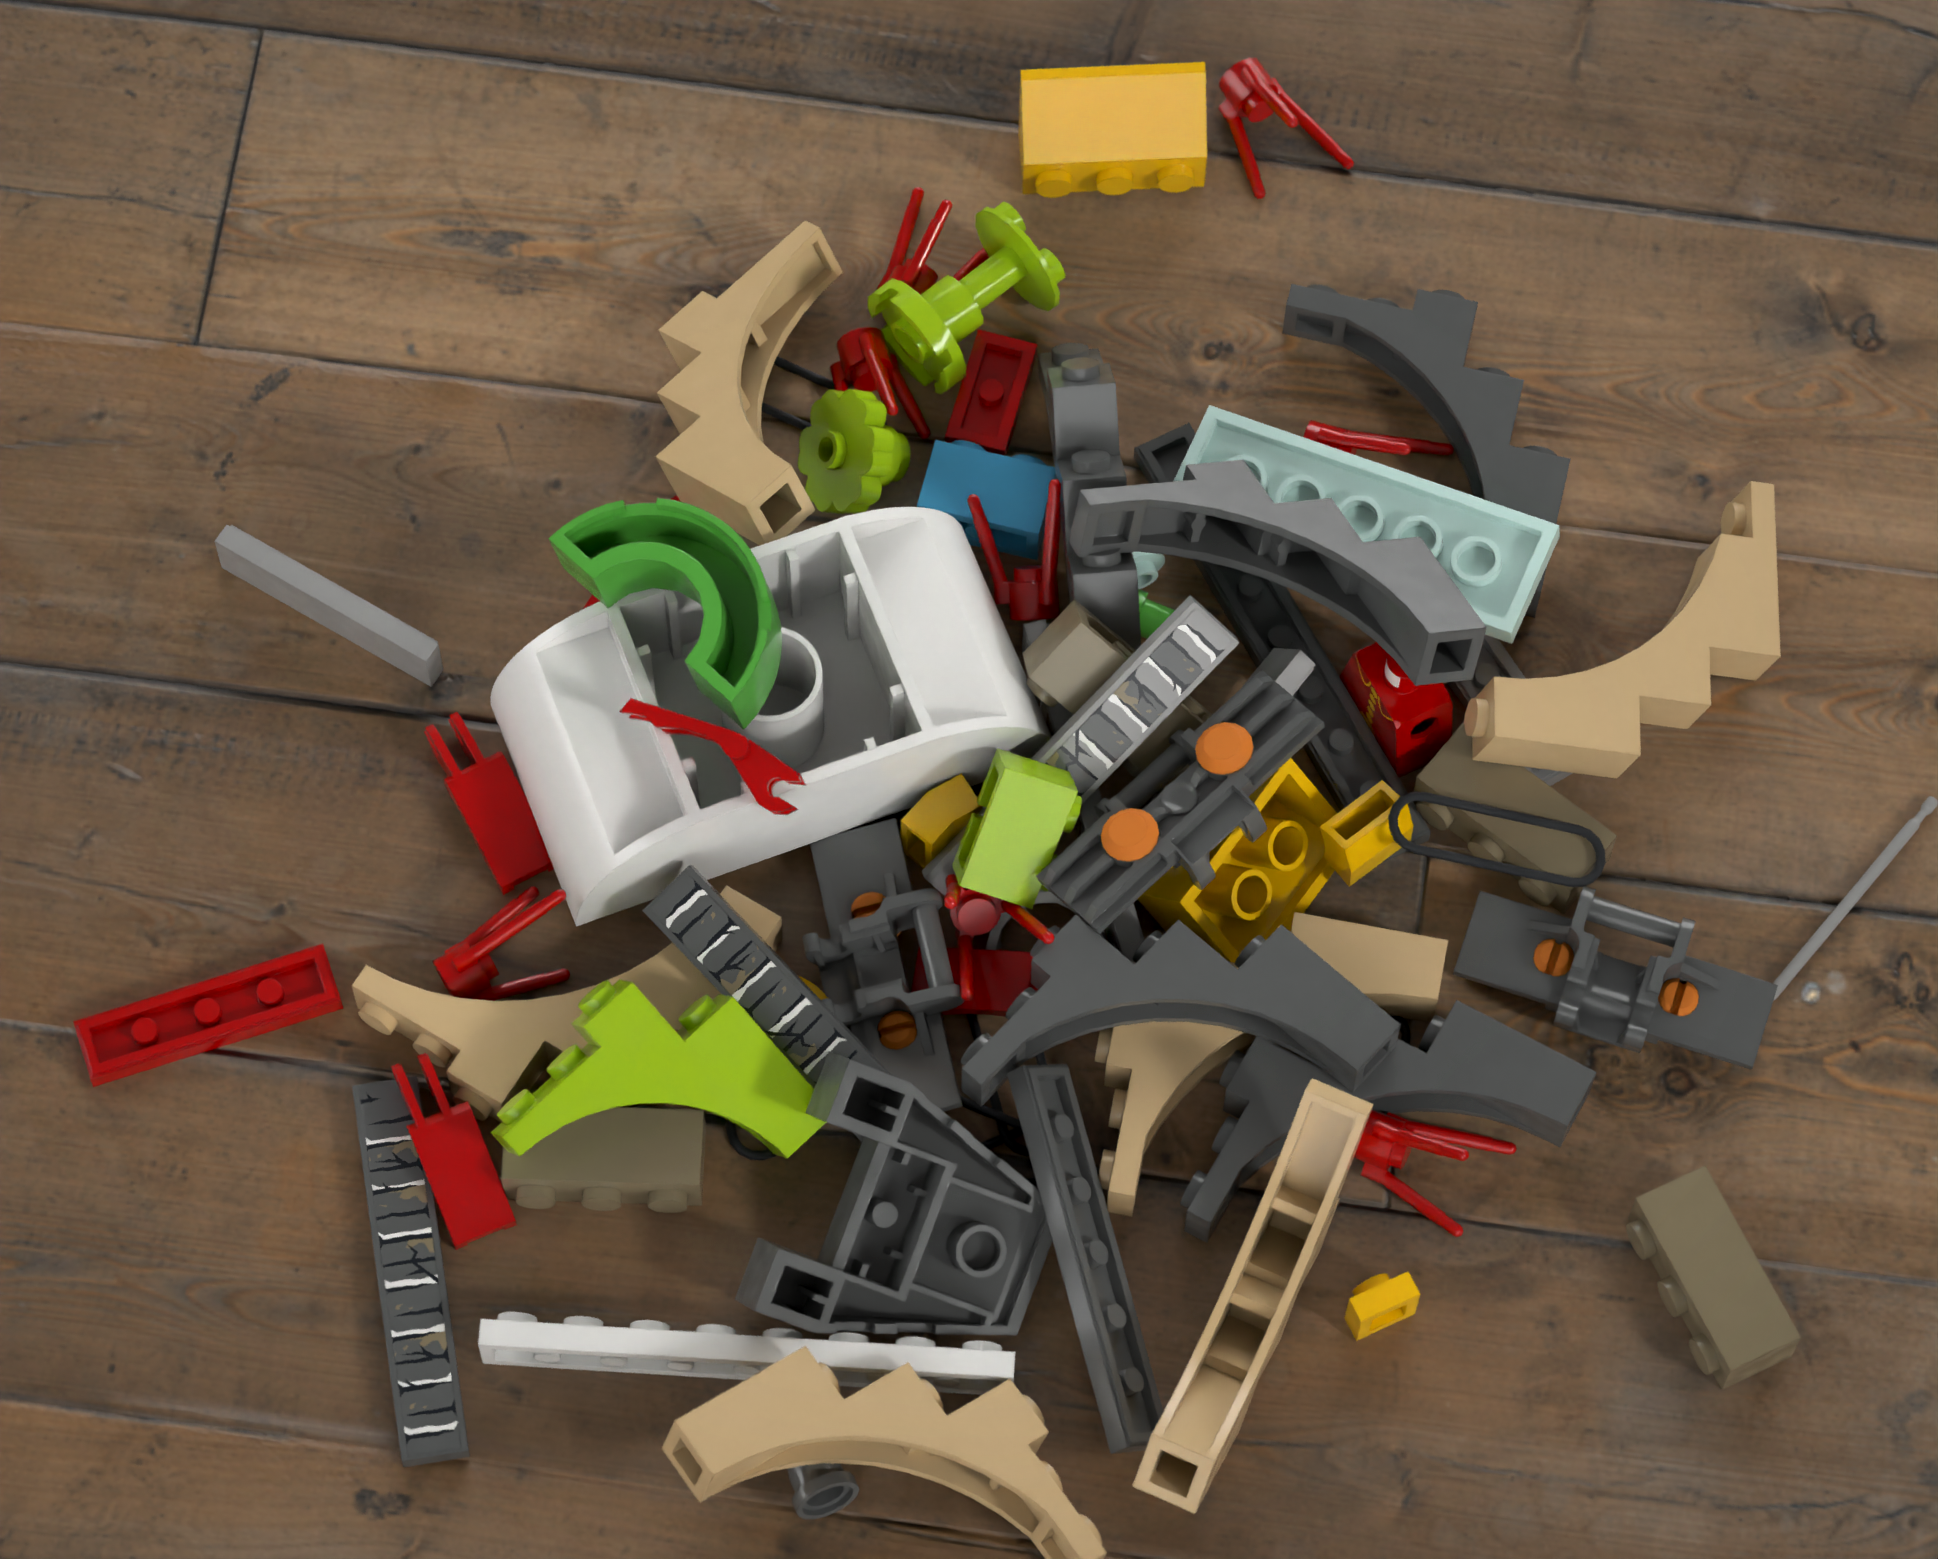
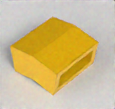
[901,773,982,869]
[1320,780,1414,887]

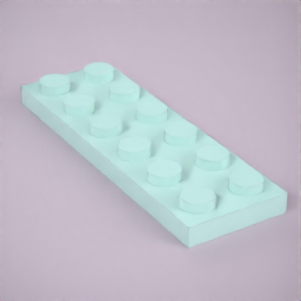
[1174,405,1560,644]

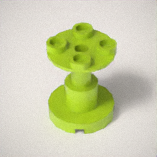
[868,202,1066,394]

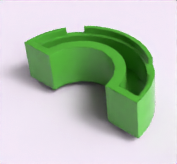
[548,498,782,730]

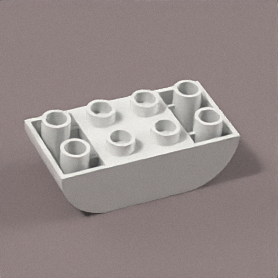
[490,507,1052,926]

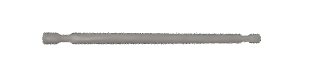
[1773,796,1938,1001]

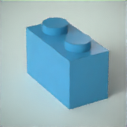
[917,440,1056,560]

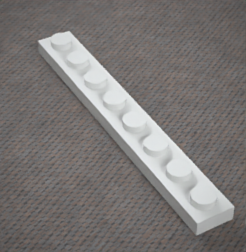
[478,1312,1015,1395]

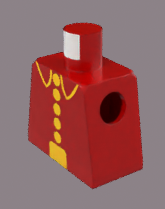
[1339,642,1453,778]

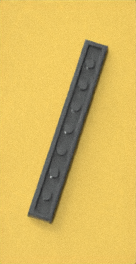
[1134,423,1431,863]

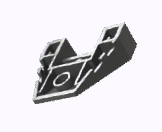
[735,1051,1053,1335]

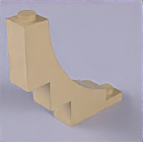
[1464,481,1781,779]

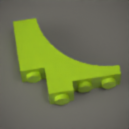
[491,980,826,1158]

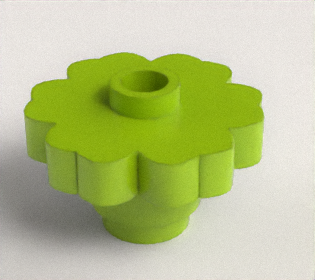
[798,389,911,514]

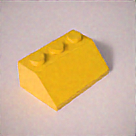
[1018,62,1207,198]
[1138,758,1337,963]

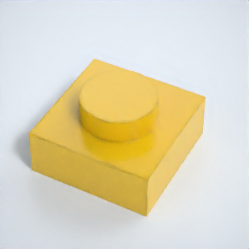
[1344,1271,1420,1341]

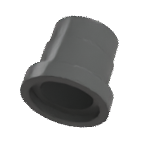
[787,1463,859,1519]

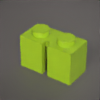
[952,748,1082,909]

